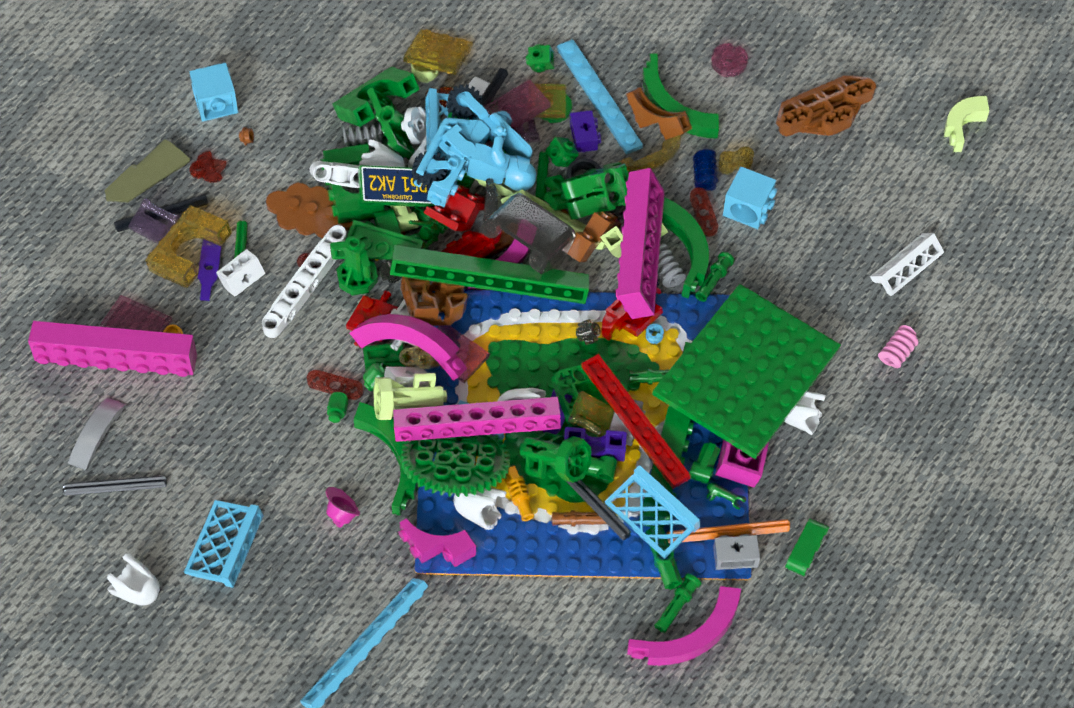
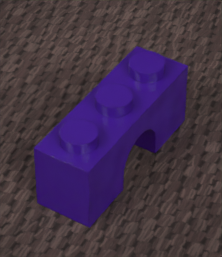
[564,427,627,462]

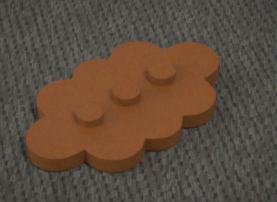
[266,183,353,238]

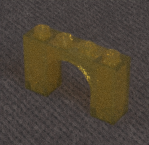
[145,205,232,288]

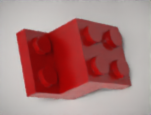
[424,184,490,231]

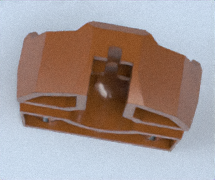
[400,277,468,326]

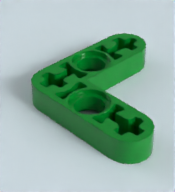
[551,364,592,427]

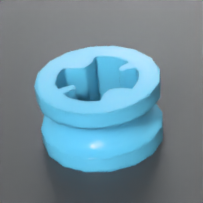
[646,324,664,344]

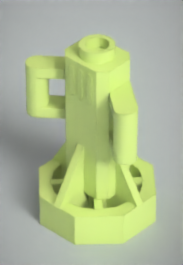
[374,373,447,420]

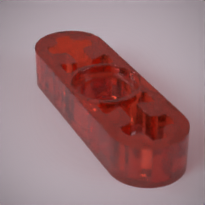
[690,188,718,237]
[307,370,363,400]

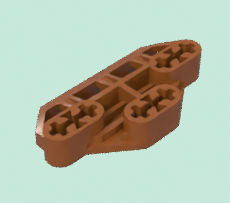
[776,75,876,136]

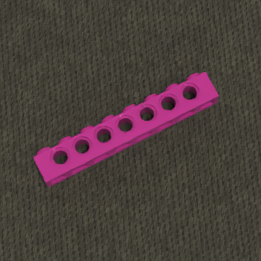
[393,397,561,442]

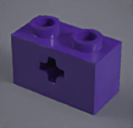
[570,110,601,153]

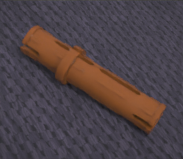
[552,510,615,527]

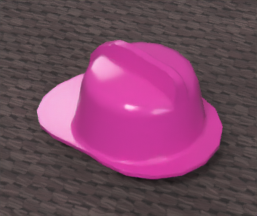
[325,487,361,528]

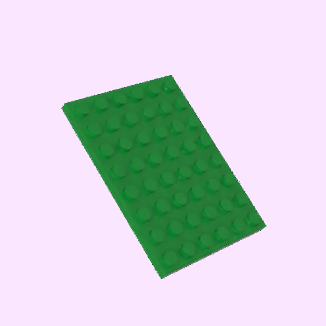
[652,284,841,459]

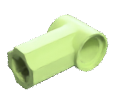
[390,206,419,232]

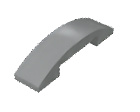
[68,397,126,471]

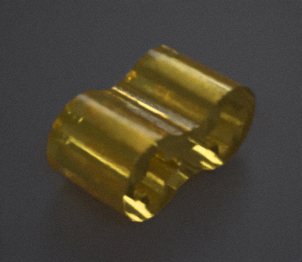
[718,146,754,175]
[399,347,440,369]

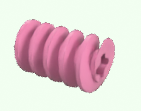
[878,325,919,368]

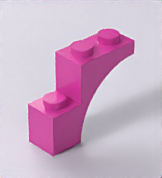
[398,518,476,567]

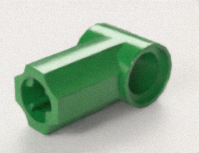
[689,443,721,485]
[586,456,618,483]

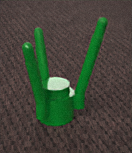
[409,220,439,249]

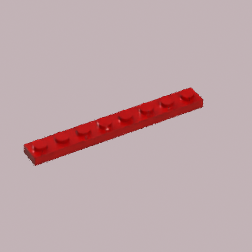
[581,354,691,489]

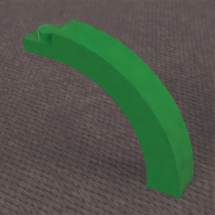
[642,53,719,139]
[662,197,709,299]
[354,402,418,516]

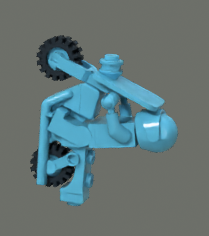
[412,84,536,207]

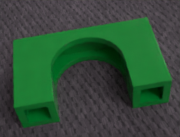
[332,67,420,127]
[320,144,384,224]

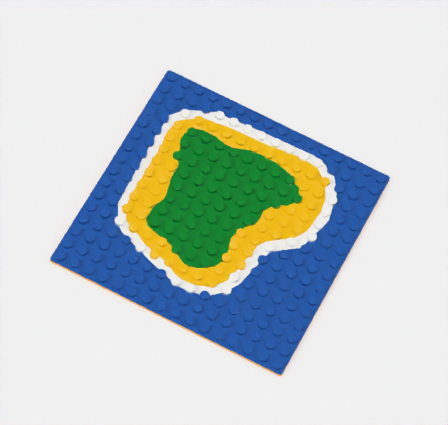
[415,290,751,580]

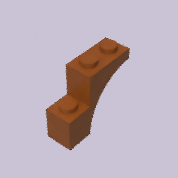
[626,87,692,140]
[564,211,622,262]

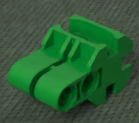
[561,162,629,220]

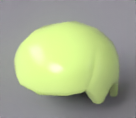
[411,58,440,83]

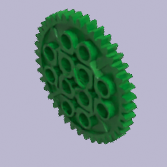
[401,434,510,497]

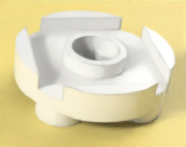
[401,107,426,145]

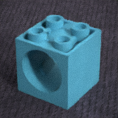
[189,63,238,122]
[723,167,777,229]

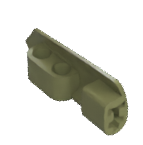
[105,139,190,203]

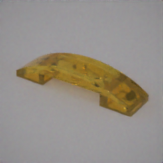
[618,135,681,175]

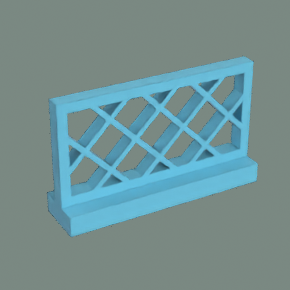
[425,88,449,150]
[604,465,700,559]
[184,500,263,588]

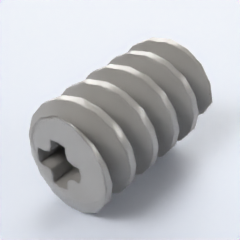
[343,124,382,148]
[658,244,686,288]

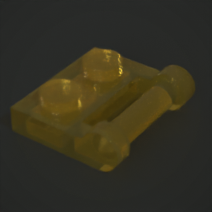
[568,391,615,437]

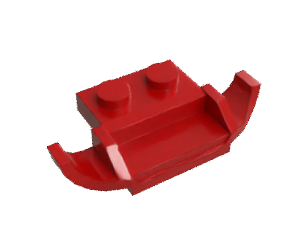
[441,223,502,258]
[601,288,663,340]

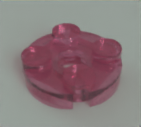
[711,43,748,77]

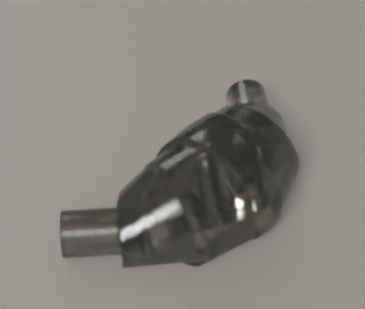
[481,178,503,232]

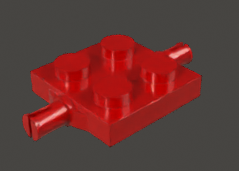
[346,291,398,348]

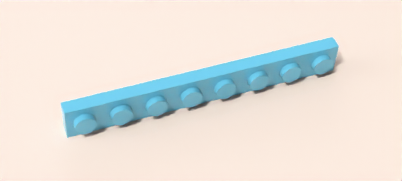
[557,39,643,155]
[300,578,428,708]

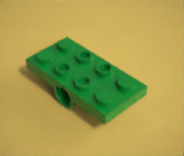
[367,87,415,160]

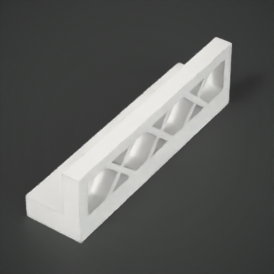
[870,233,944,296]

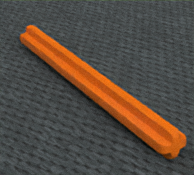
[666,519,790,544]

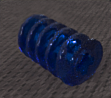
[693,149,718,191]

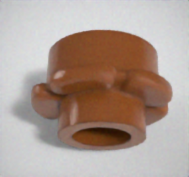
[239,127,254,146]

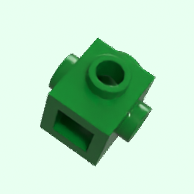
[526,44,554,73]
[545,137,579,167]

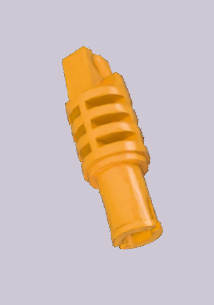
[505,466,534,521]

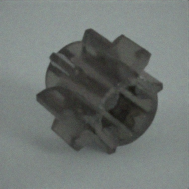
[379,260,402,283]
[576,319,601,345]

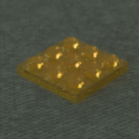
[403,29,473,75]

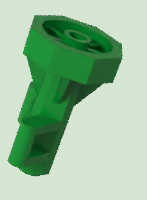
[330,236,378,296]
[520,432,591,483]

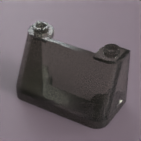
[479,193,576,274]

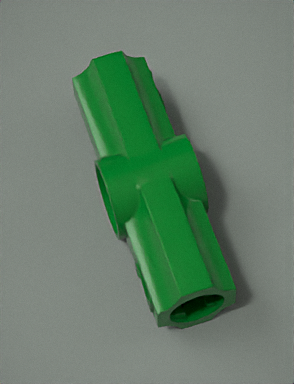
[645,526,683,590]

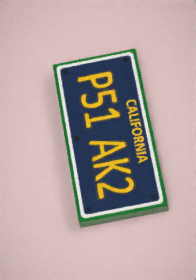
[358,165,435,207]

